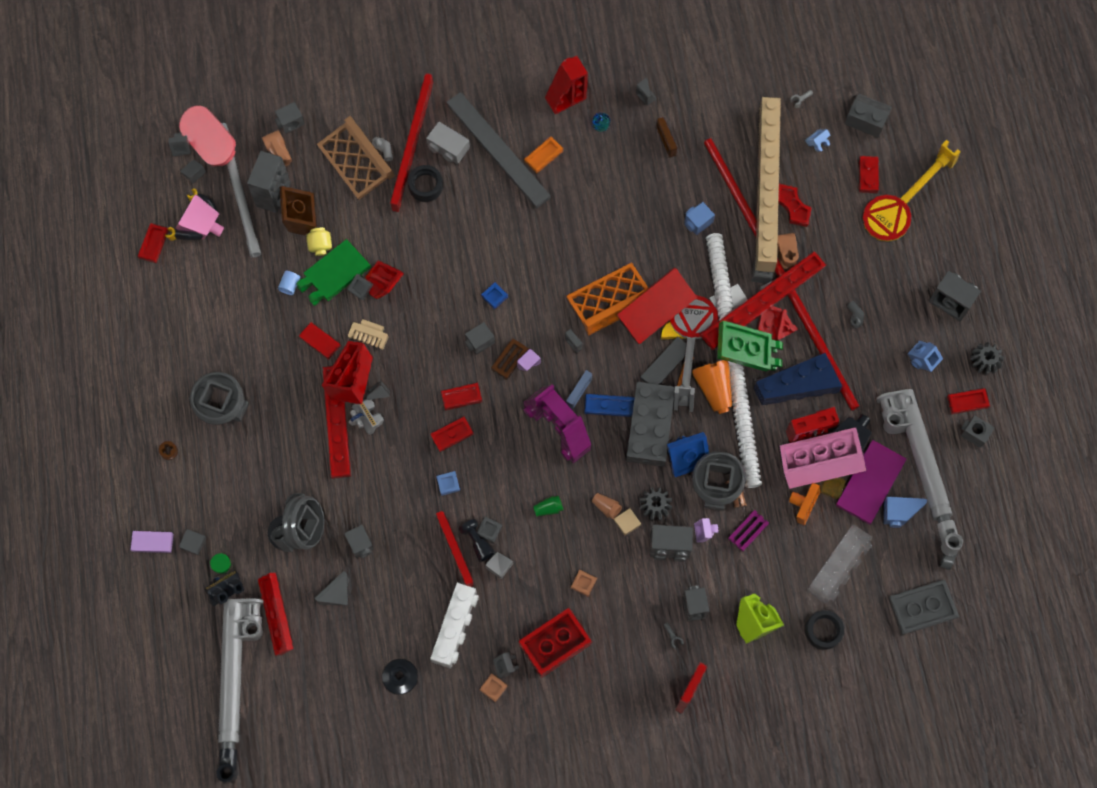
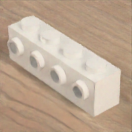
[431,583,479,669]

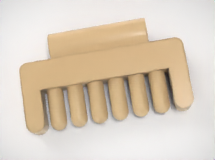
[348,319,388,350]

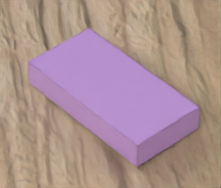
[131,531,173,553]

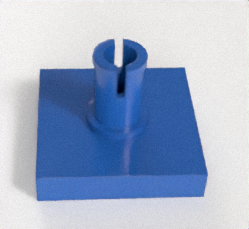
[667,432,709,477]

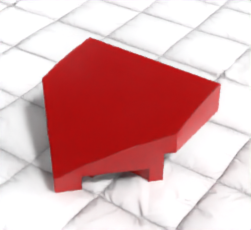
[756,306,798,341]

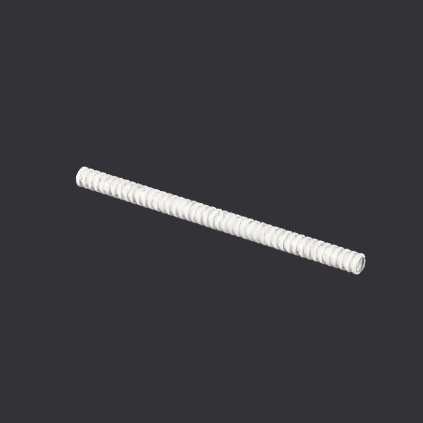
[706,233,762,488]

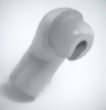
[372,137,393,161]

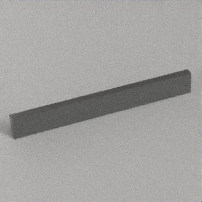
[446,92,551,209]

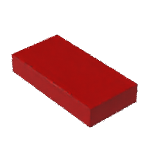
[138,223,169,263]
[299,322,341,360]
[441,383,482,411]
[947,388,990,415]

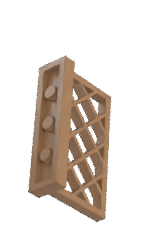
[317,116,395,200]

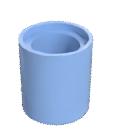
[278,271,300,295]

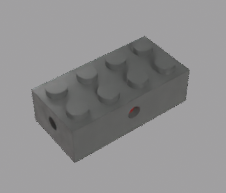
[626,382,675,467]

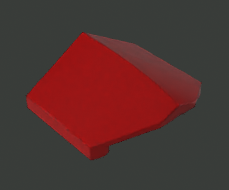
[365,260,404,299]

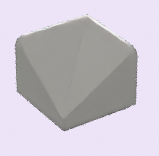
[485,552,513,579]

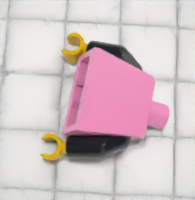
[165,189,225,241]

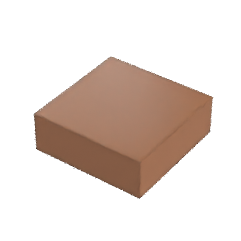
[571,570,597,597]
[479,674,508,703]

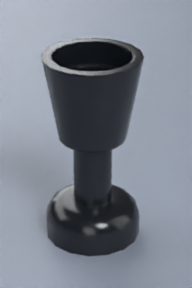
[459,519,496,562]

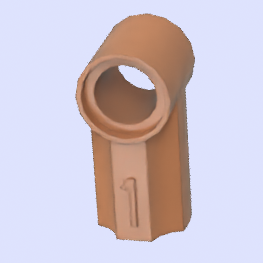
[262,130,292,167]

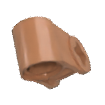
[777,233,799,270]

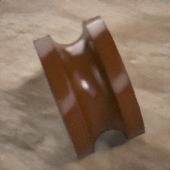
[159,441,178,460]

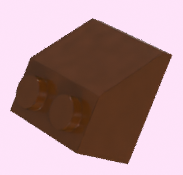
[279,186,316,235]

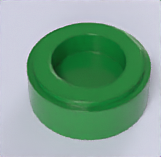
[210,553,231,574]

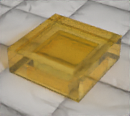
[820,478,846,500]

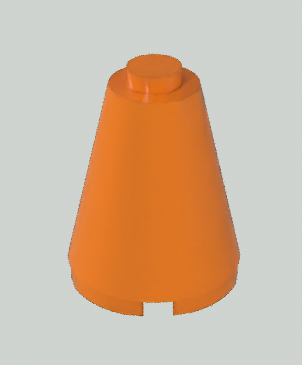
[692,360,732,414]

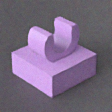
[694,518,719,543]

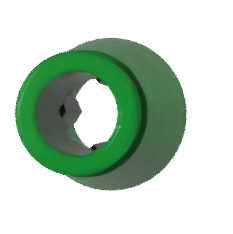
[533,495,564,517]

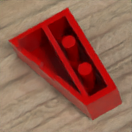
[321,341,373,405]

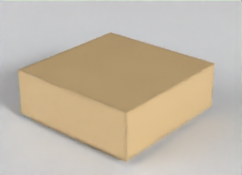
[614,508,641,536]

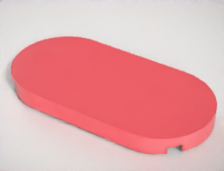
[180,106,236,167]

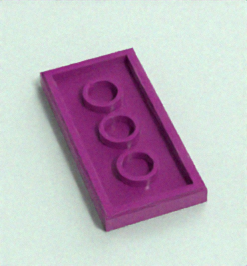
[835,440,907,525]

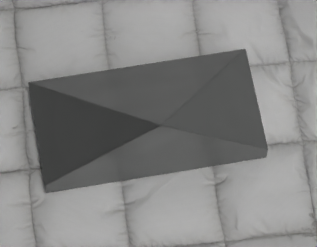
[315,571,349,605]

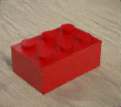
[519,608,592,678]

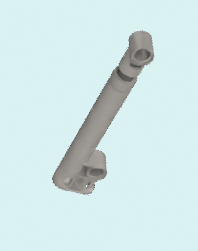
[876,389,963,556]

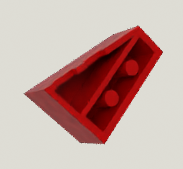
[545,56,588,115]

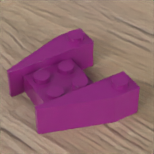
[523,384,591,464]

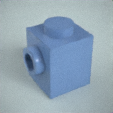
[685,202,715,235]

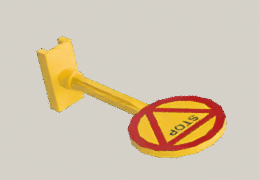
[863,140,961,242]

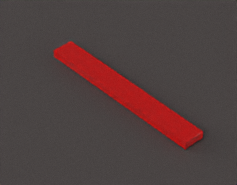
[390,73,433,212]
[701,251,826,350]

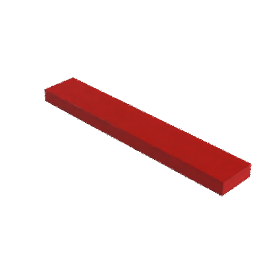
[322,366,351,479]

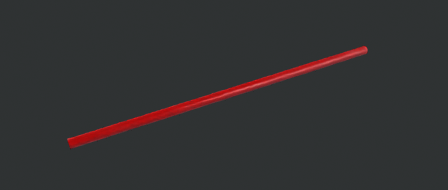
[704,138,859,411]

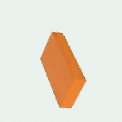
[524,137,563,174]

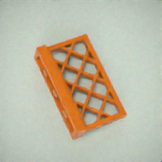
[566,263,648,335]

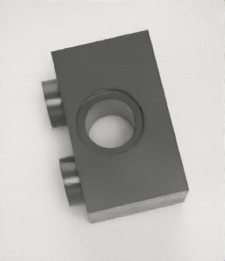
[682,586,709,622]

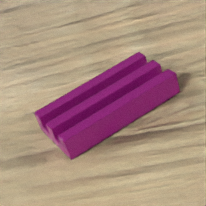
[728,510,769,552]

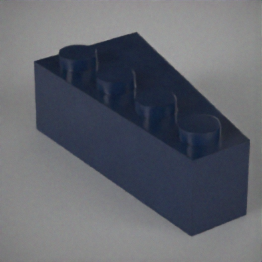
[754,353,842,405]

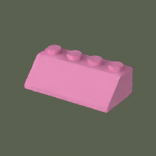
[780,427,866,489]

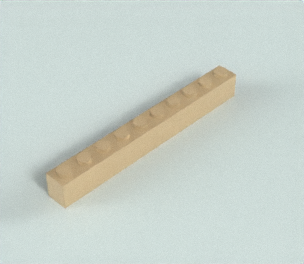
[755,97,781,272]

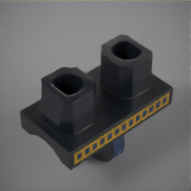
[204,570,244,607]

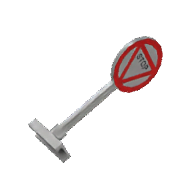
[670,295,718,412]

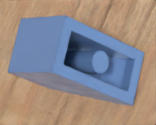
[884,497,927,528]

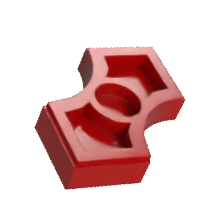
[778,184,812,227]

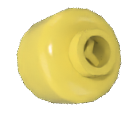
[306,228,332,256]

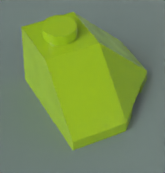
[736,594,784,643]

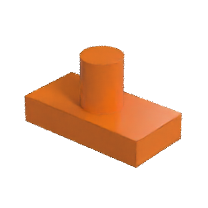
[789,482,821,526]

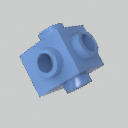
[908,341,943,372]

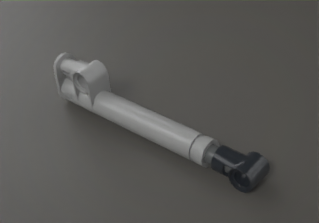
[216,599,264,784]

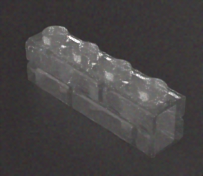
[807,525,872,604]

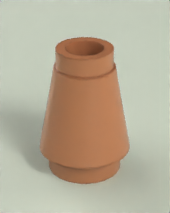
[592,493,622,519]

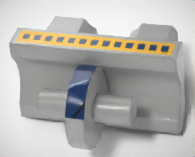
[349,399,384,435]

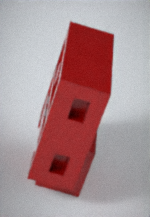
[786,407,839,443]

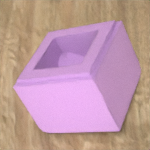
[517,349,541,371]

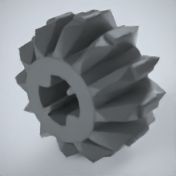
[970,342,1004,375]
[639,487,672,520]

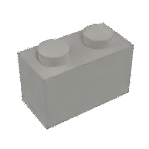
[426,122,470,164]

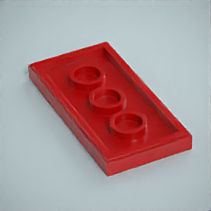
[616,267,697,344]
[675,662,707,713]

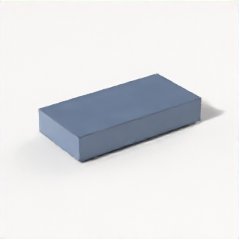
[566,370,592,409]

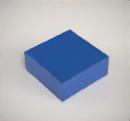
[481,283,508,310]

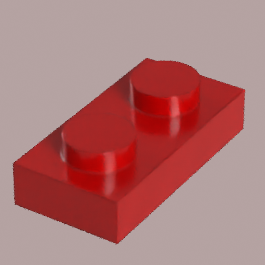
[859,156,879,193]
[430,416,474,452]

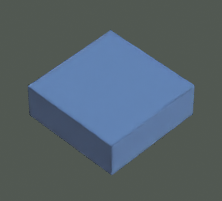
[436,471,460,496]

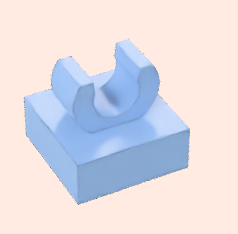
[805,129,830,152]

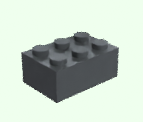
[247,151,291,213]

